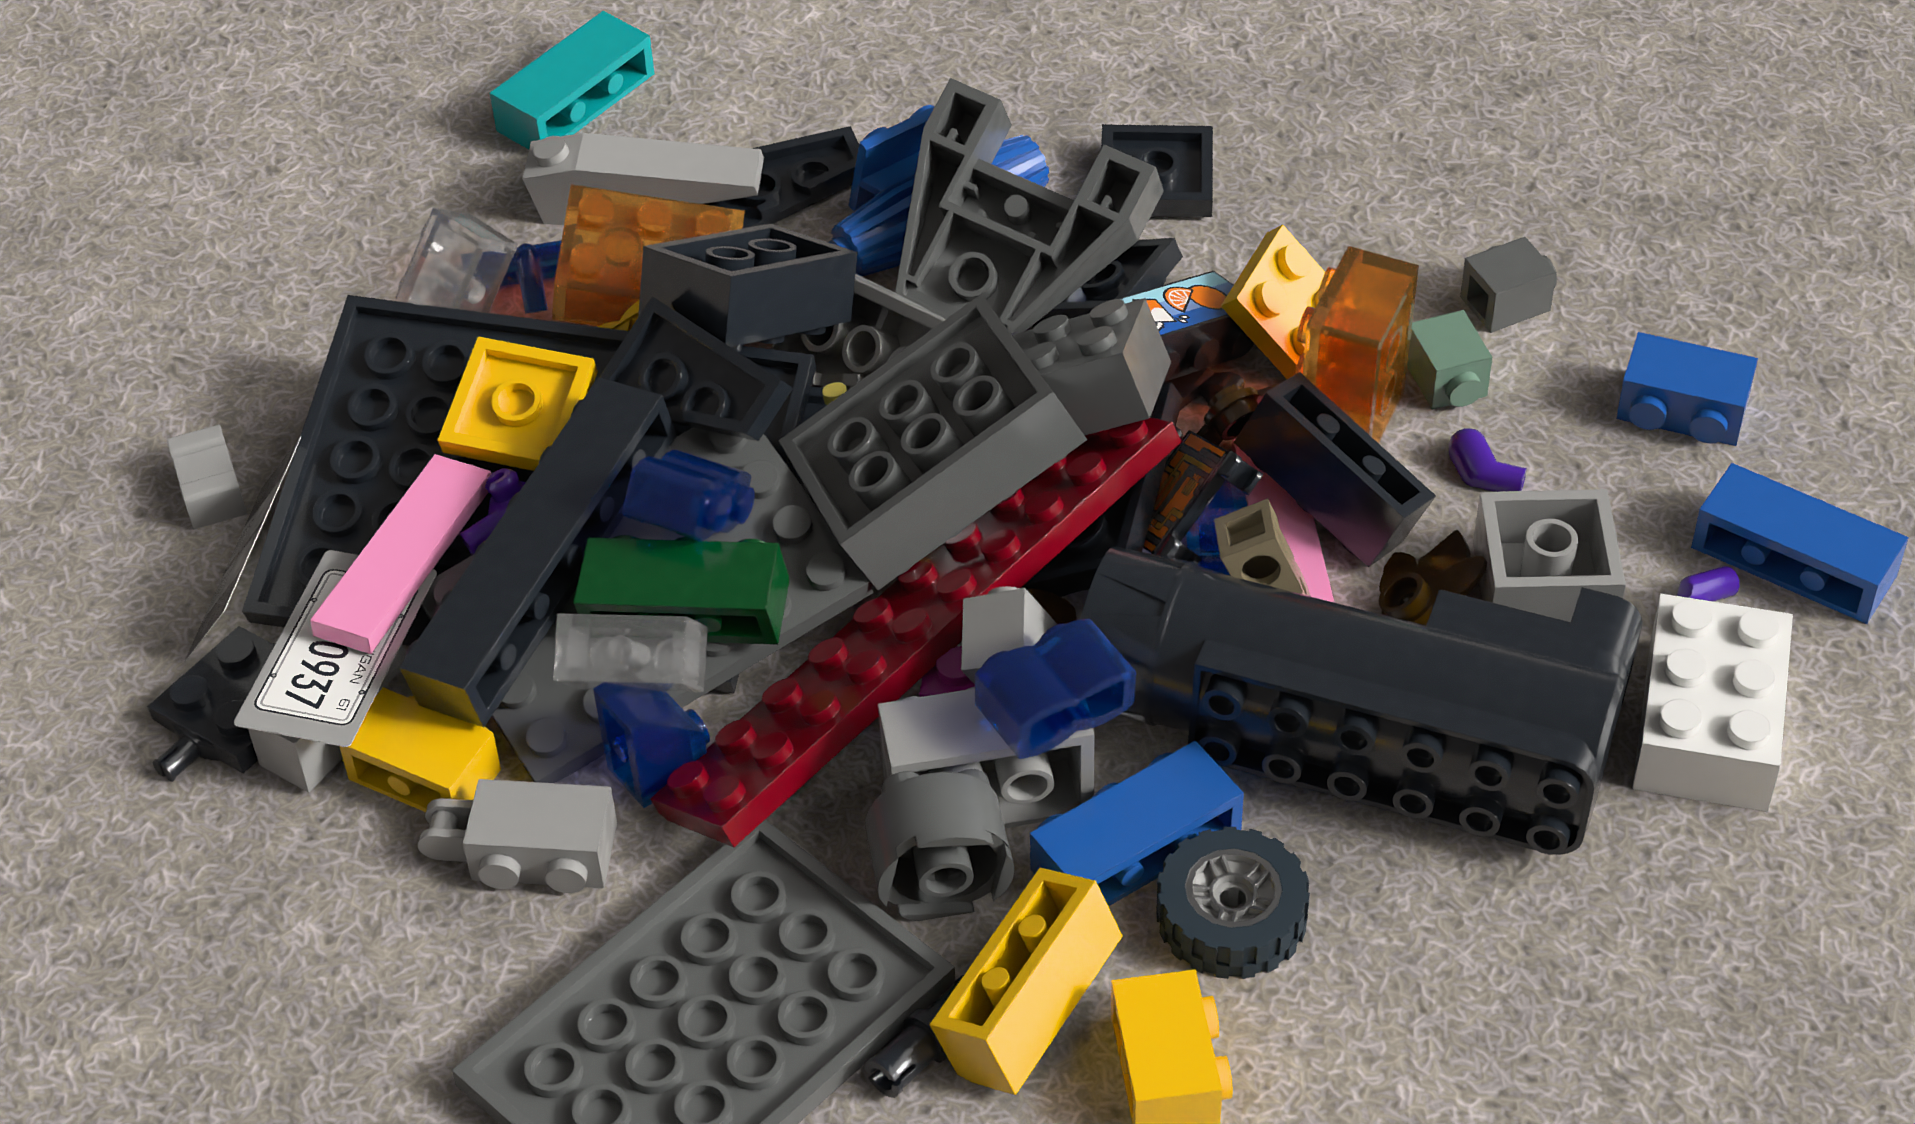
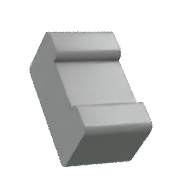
[166,424,247,530]

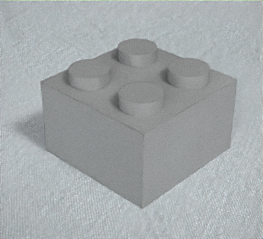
[1473,489,1626,622]

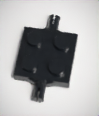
[147,626,276,782]

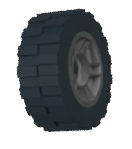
[1156,827,1310,979]

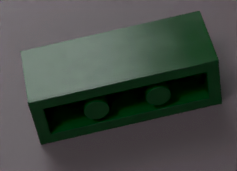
[574,535,790,645]

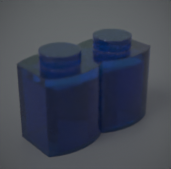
[622,450,755,541]
[975,619,1136,759]

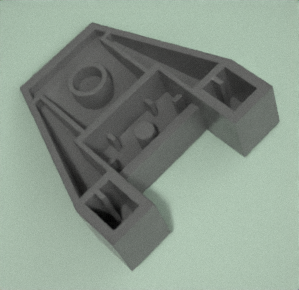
[895,78,1164,335]

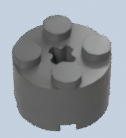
[865,769,1014,921]

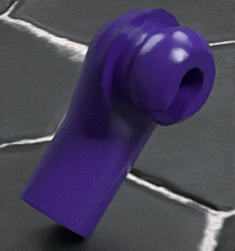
[1448,428,1527,492]
[459,468,525,555]
[1676,566,1740,602]

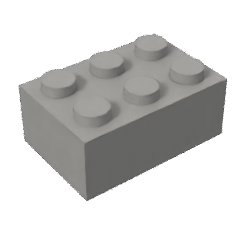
[878,672,1094,828]

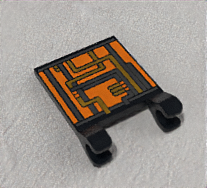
[1143,430,1264,564]

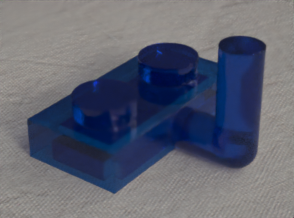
[467,237,586,314]

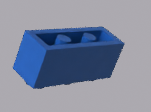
[1691,463,1909,624]
[1030,741,1244,907]

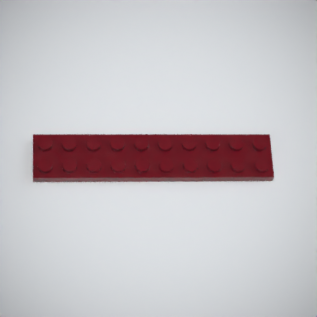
[650,418,1182,847]

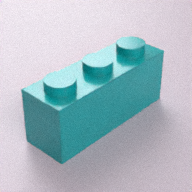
[490,11,655,150]

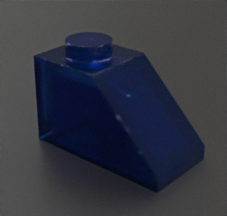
[593,682,710,808]

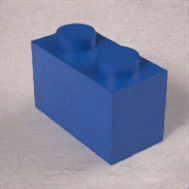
[1616,332,1758,446]

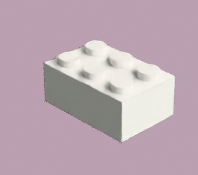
[1633,593,1793,812]

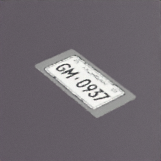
[234,550,437,747]

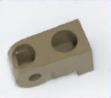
[1214,498,1311,596]

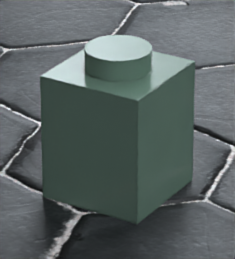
[1404,310,1493,410]

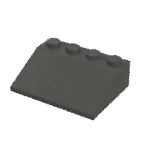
[779,294,1087,590]

